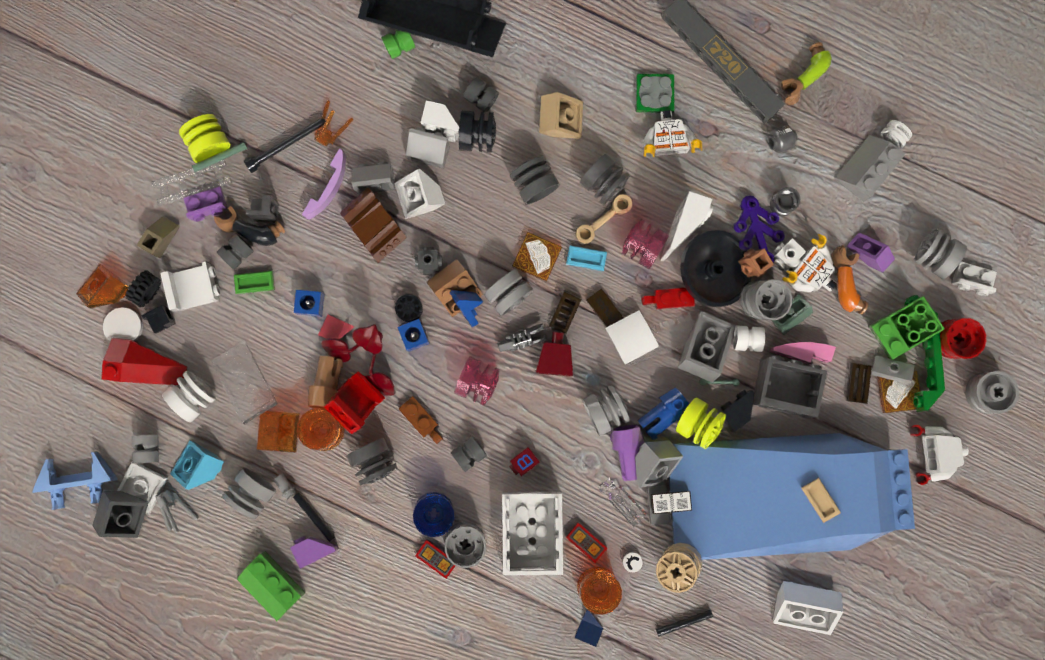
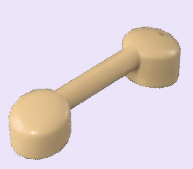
[575,194,632,244]

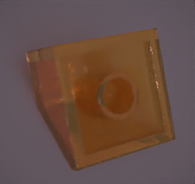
[76,264,129,308]

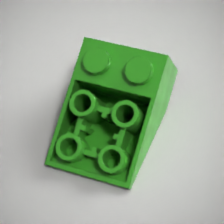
[868,296,945,360]

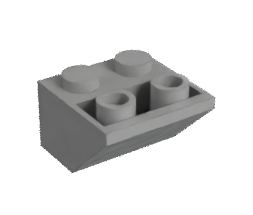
[406,127,450,169]

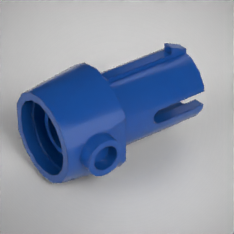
[637,387,689,440]

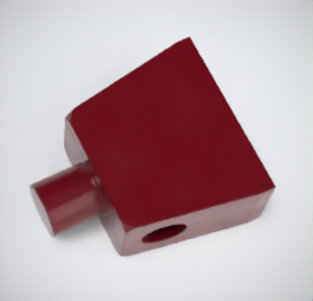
[536,332,573,377]

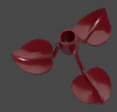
[321,324,395,396]

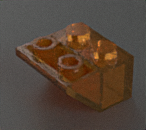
[257,411,300,453]

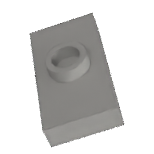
[871,356,915,385]

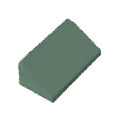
[771,294,813,335]

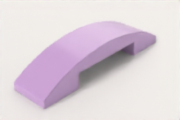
[302,149,346,220]

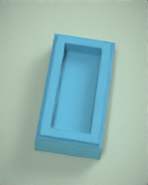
[566,245,607,271]

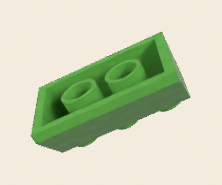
[237,551,305,621]

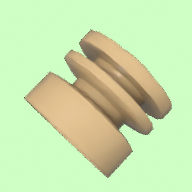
[656,543,703,593]

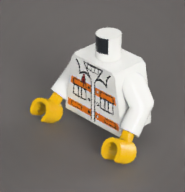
[643,110,702,157]
[782,234,837,292]

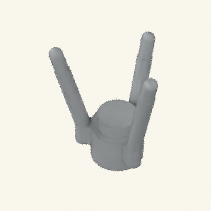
[156,490,198,533]

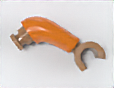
[831,245,869,314]

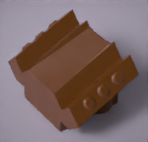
[340,187,407,263]

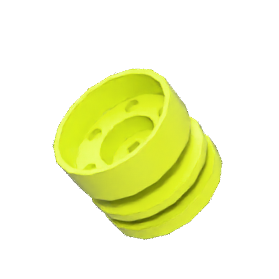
[179,114,231,163]
[676,397,726,449]

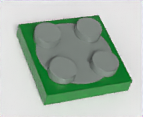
[636,74,674,113]

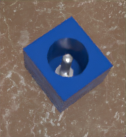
[294,290,325,317]
[398,319,430,352]

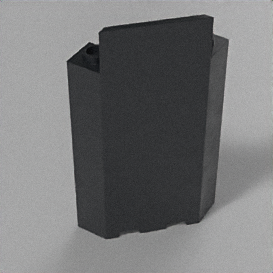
[358,0,506,57]

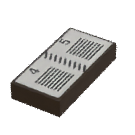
[650,491,692,514]

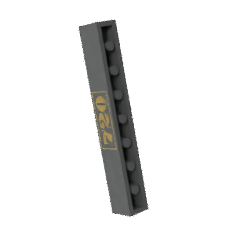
[662,0,785,124]

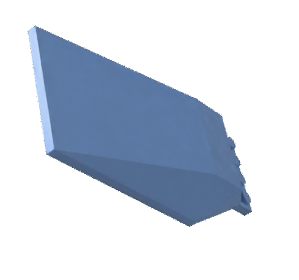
[669,433,915,560]

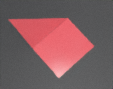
[318,315,355,339]

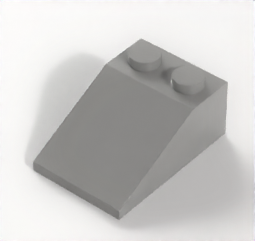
[678,311,735,383]

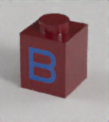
[509,447,540,477]

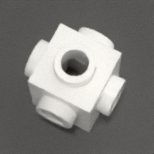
[774,238,806,270]

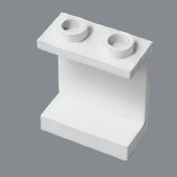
[161,262,220,312]

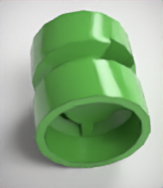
[381,30,416,59]

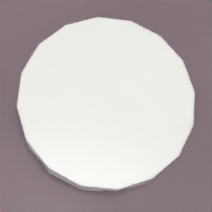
[103,307,143,341]

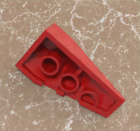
[101,338,188,385]

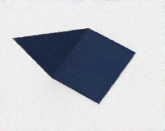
[575,609,603,647]

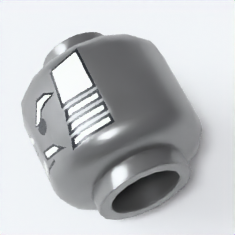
[767,126,798,153]

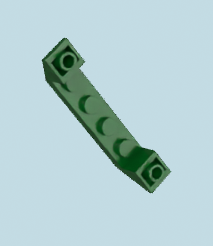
[904,295,945,412]

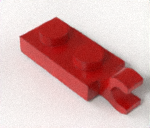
[642,288,695,310]

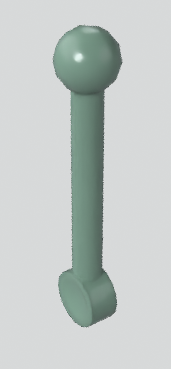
[699,378,740,386]

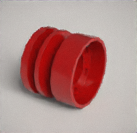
[940,318,987,359]

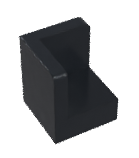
[141,305,176,334]

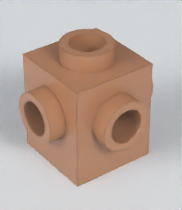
[738,248,774,278]

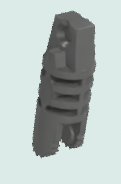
[497,324,547,352]

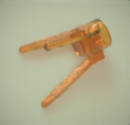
[314,100,353,147]

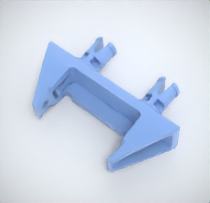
[33,452,118,510]

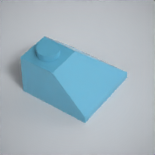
[170,440,224,490]

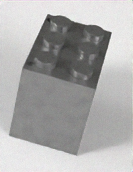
[753,356,827,418]

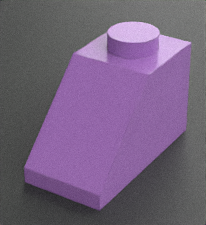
[847,233,895,273]
[290,536,339,569]

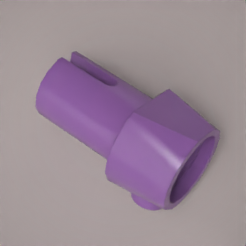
[610,425,645,481]

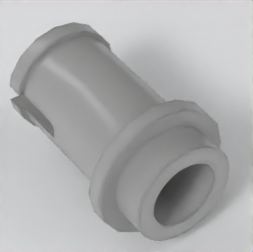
[273,473,296,499]

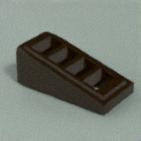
[549,290,582,334]

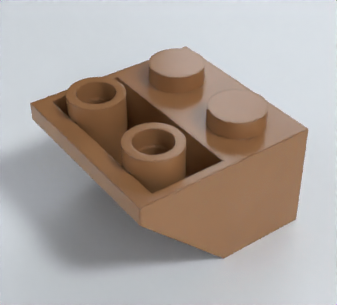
[426,259,483,317]

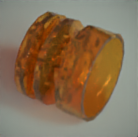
[297,408,345,451]
[577,566,622,615]

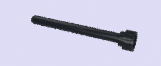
[243,118,326,173]

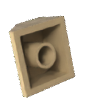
[539,92,583,139]

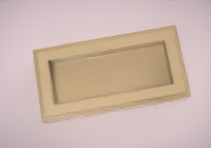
[801,478,841,523]

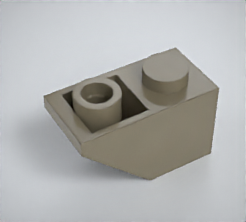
[136,216,180,258]

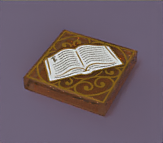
[512,232,562,282]
[877,371,920,413]

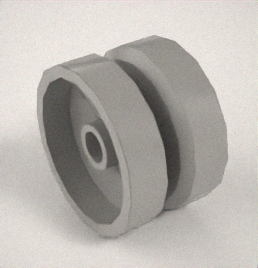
[484,269,533,316]
[965,371,1019,414]

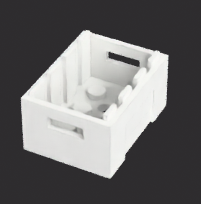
[502,491,563,575]

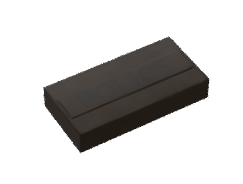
[586,288,624,327]

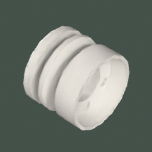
[162,371,216,423]

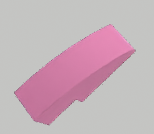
[769,342,836,364]

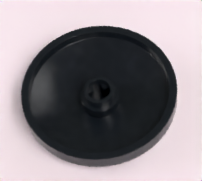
[680,230,752,307]

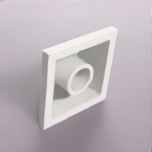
[394,169,445,219]

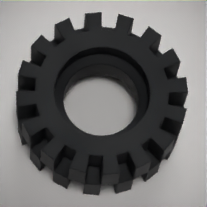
[125,270,161,308]

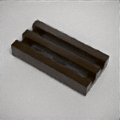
[847,363,872,404]

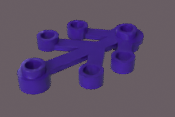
[733,195,785,263]

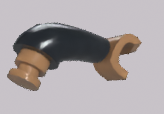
[214,206,285,246]

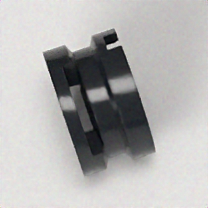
[395,294,423,322]

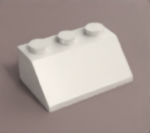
[773,581,843,635]

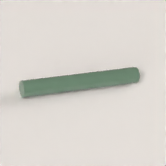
[192,142,247,172]

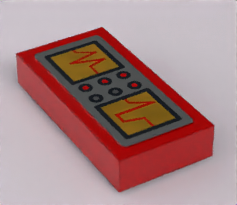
[566,522,608,563]
[415,540,455,579]

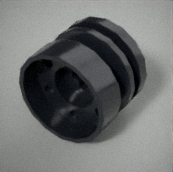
[459,110,496,153]

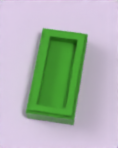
[234,271,275,294]

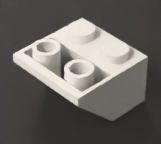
[421,101,459,142]

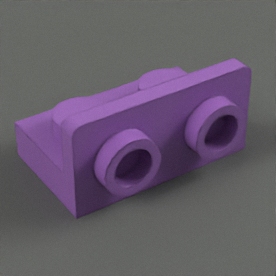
[184,186,228,222]

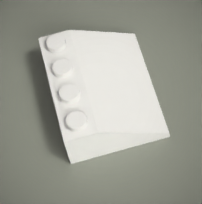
[660,191,713,261]

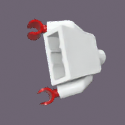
[910,425,969,485]

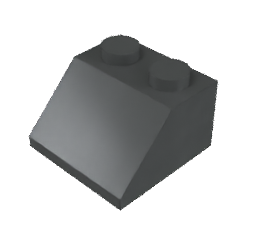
[92,490,148,538]

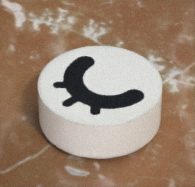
[622,552,643,572]

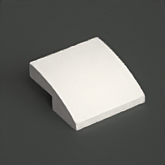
[605,311,659,364]

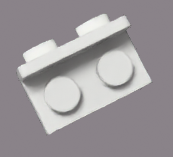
[952,262,997,296]

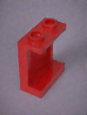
[324,371,385,434]

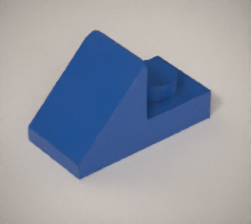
[449,290,483,328]

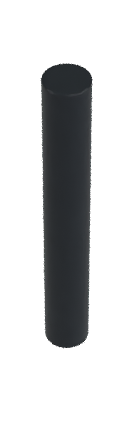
[293,492,335,542]
[656,609,713,637]

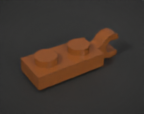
[399,396,443,444]

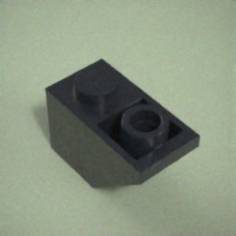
[718,389,755,432]

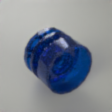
[413,492,454,537]

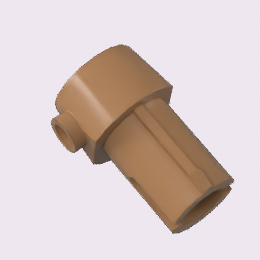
[308,356,343,411]

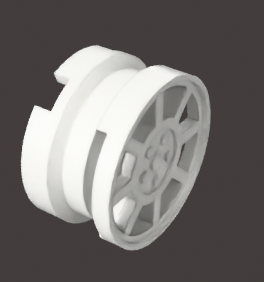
[880,120,912,149]

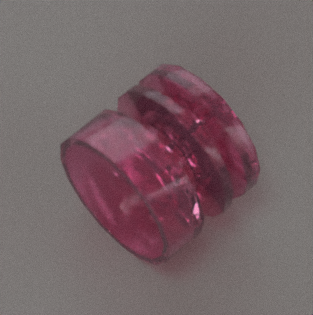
[621,219,669,269]
[454,356,500,406]

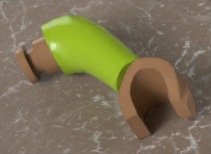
[781,42,832,105]

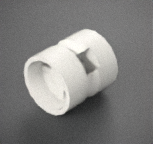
[733,325,765,352]

